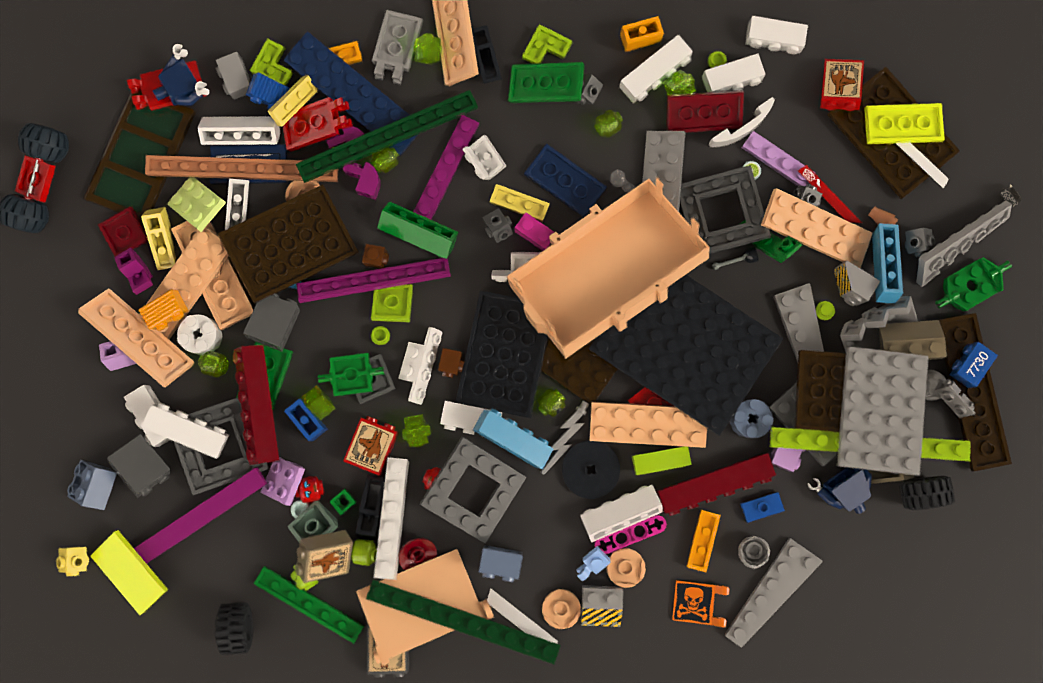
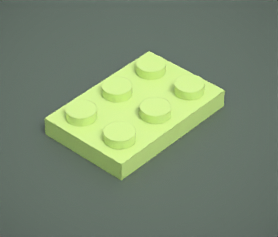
[167,177,226,232]

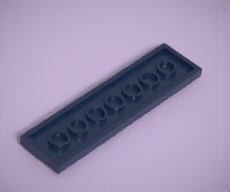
[283,31,419,156]

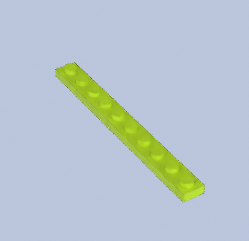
[770,427,970,461]

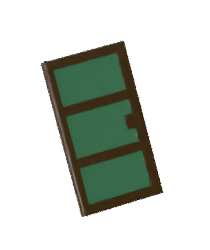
[83,91,196,222]

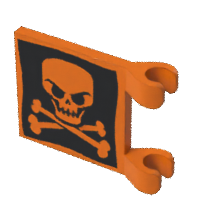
[672,580,729,627]

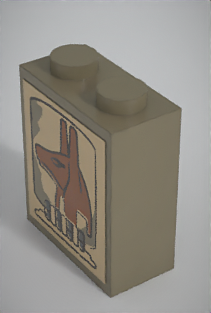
[295,530,353,583]

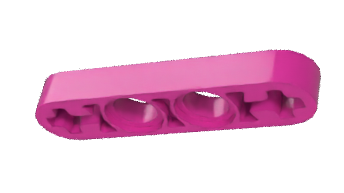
[594,515,667,554]

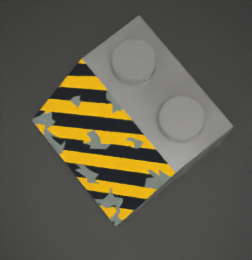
[834,261,880,306]
[581,585,623,627]

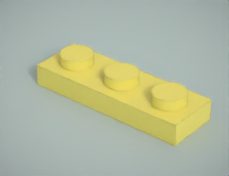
[268,75,318,127]
[490,184,550,222]

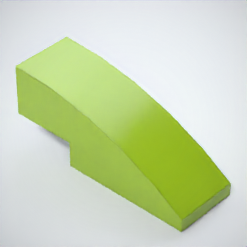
[632,446,692,475]

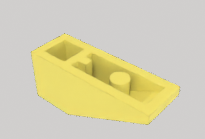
[141,207,176,270]

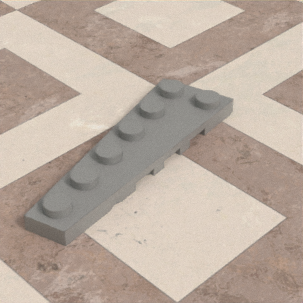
[916,201,1012,287]
[773,283,824,362]
[724,538,823,648]

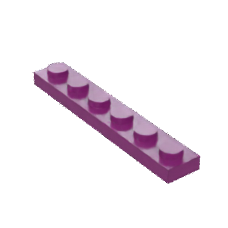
[413,115,479,220]

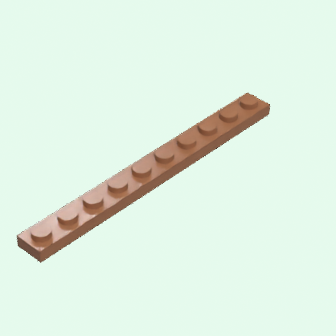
[145,155,338,182]

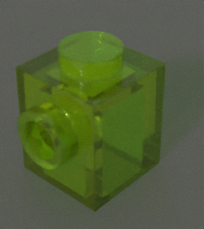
[302,385,336,421]

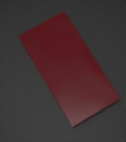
[667,90,744,132]

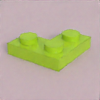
[522,24,572,64]
[250,38,293,86]

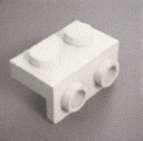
[463,135,506,180]

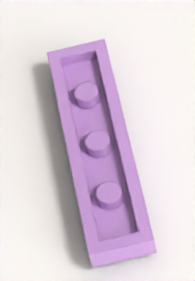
[742,131,816,186]

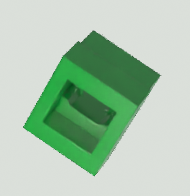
[329,489,357,515]

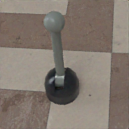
[712,247,759,270]

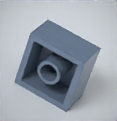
[479,545,523,582]

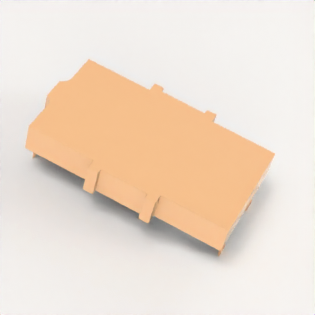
[507,177,709,358]

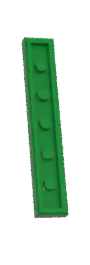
[253,566,365,644]

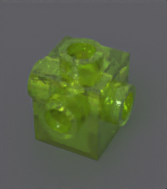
[413,33,442,64]
[663,70,696,95]
[402,414,431,447]

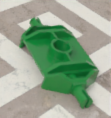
[935,257,1012,312]

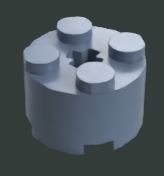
[730,399,773,438]

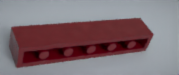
[233,345,279,465]
[656,453,776,516]

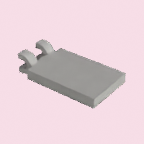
[372,10,423,85]

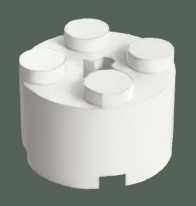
[177,314,222,355]

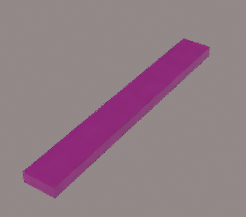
[296,258,451,303]
[134,467,268,564]

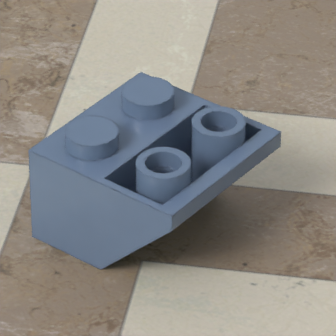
[67,459,117,510]

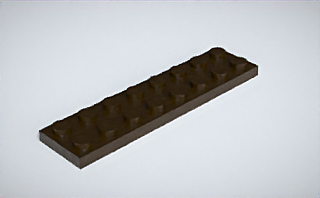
[939,313,1012,471]

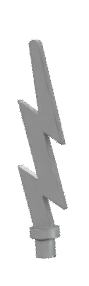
[541,401,589,474]

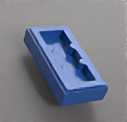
[741,492,785,523]

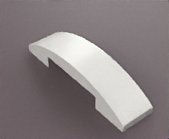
[708,97,775,147]

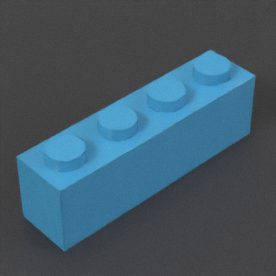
[872,223,903,304]
[473,408,553,469]

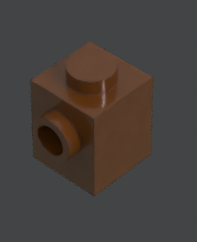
[362,244,389,269]
[438,348,464,378]

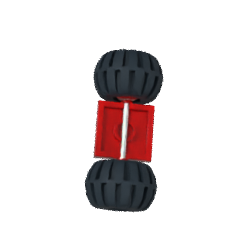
[0,123,69,233]

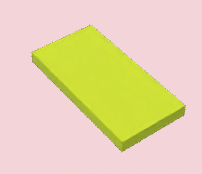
[864,103,945,144]
[90,530,168,615]

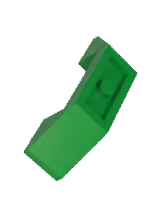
[739,220,802,263]

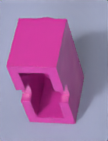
[515,212,554,251]

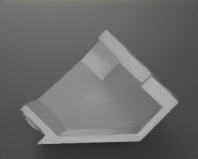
[840,296,918,352]

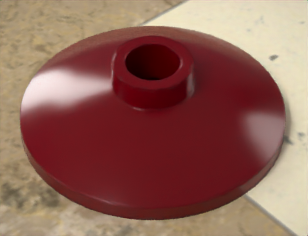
[398,538,437,570]

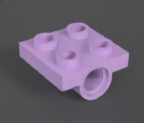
[261,457,305,506]

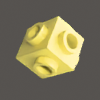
[56,546,89,576]

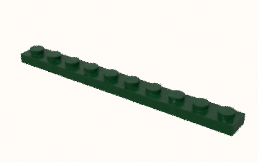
[296,90,478,183]
[366,580,561,665]

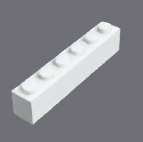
[374,458,409,580]

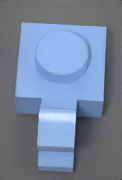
[576,546,611,581]

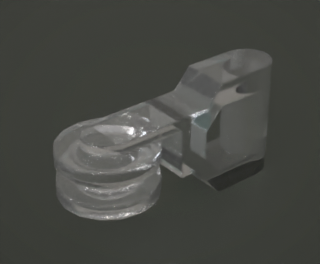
[610,170,636,194]

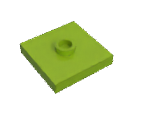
[371,284,413,322]

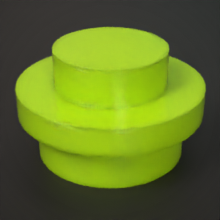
[708,51,727,68]
[815,301,835,320]
[371,326,390,345]

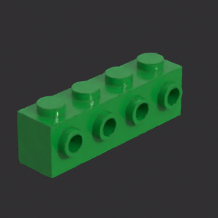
[377,201,458,259]

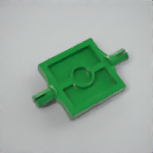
[318,353,385,397]

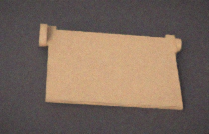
[356,549,494,666]

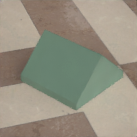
[287,501,338,543]

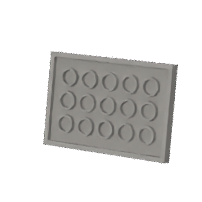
[837,347,928,475]

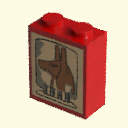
[820,59,864,111]
[343,416,399,476]

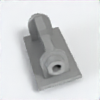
[935,379,975,418]

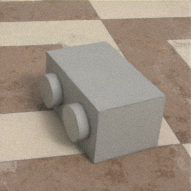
[216,52,251,100]

